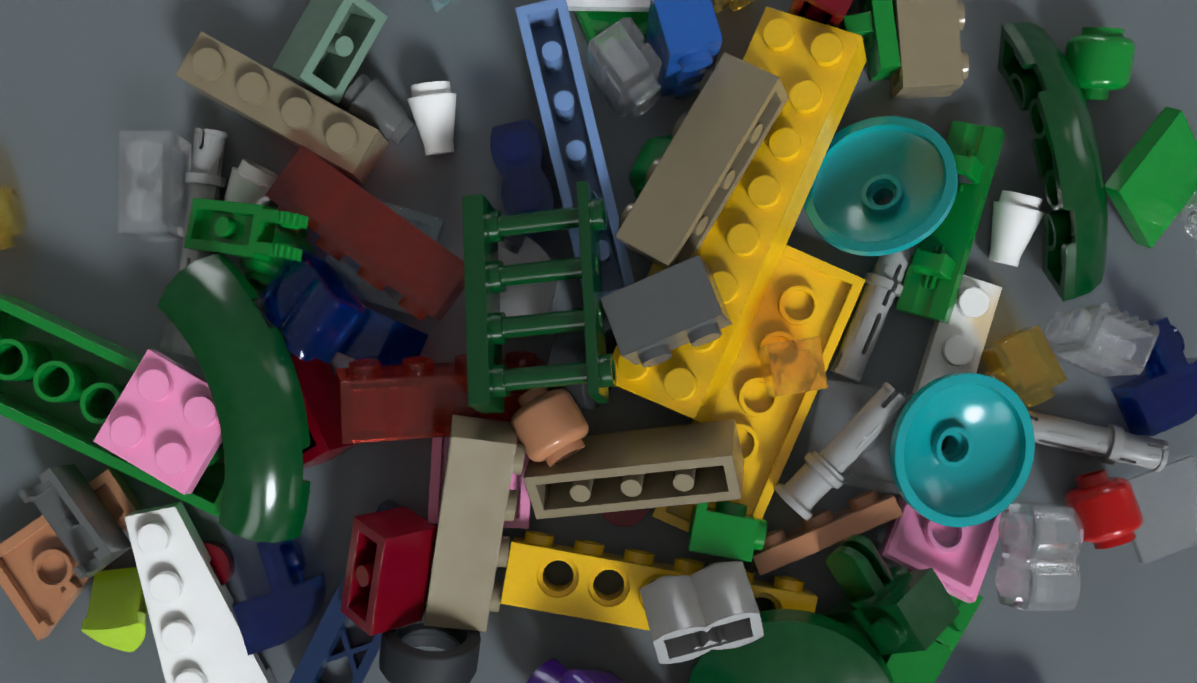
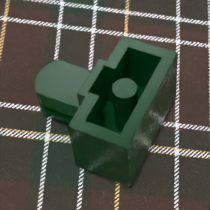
[826,535,960,655]

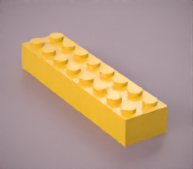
[613,7,867,423]

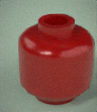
[1064,470,1143,549]

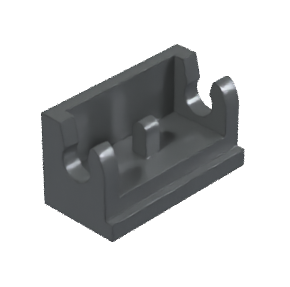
[18,464,132,579]

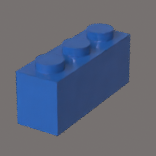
[646,0,723,99]

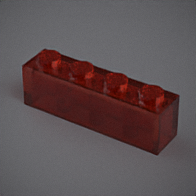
[265,145,465,322]
[336,351,549,444]

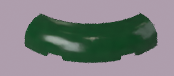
[998,22,1108,301]
[157,253,310,543]

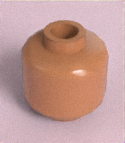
[510,387,589,467]

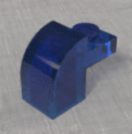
[306,289,429,381]
[1111,317,1197,436]
[233,540,326,656]

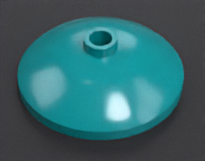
[804,116,958,256]
[890,372,1035,527]

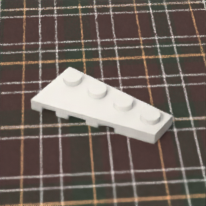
[124,502,277,683]

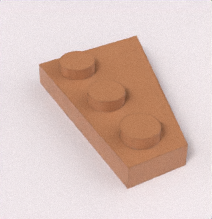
[0,468,144,641]

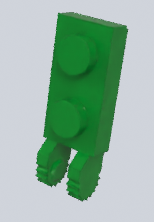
[184,198,309,262]

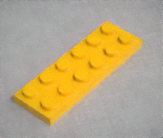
[651,245,866,532]

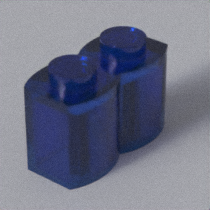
[490,119,556,235]
[261,246,367,364]

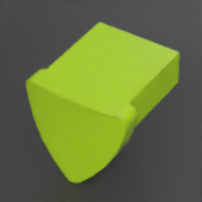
[81,567,147,652]

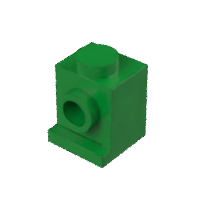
[686,501,767,562]

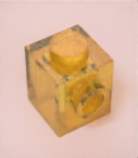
[981,325,1068,408]

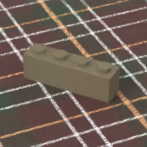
[890,0,969,100]
[176,31,389,185]
[615,52,789,269]
[424,415,525,632]
[523,419,744,519]

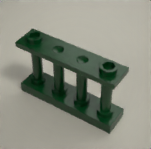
[462,181,617,414]

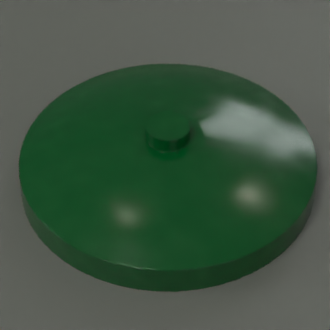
[688,609,894,683]

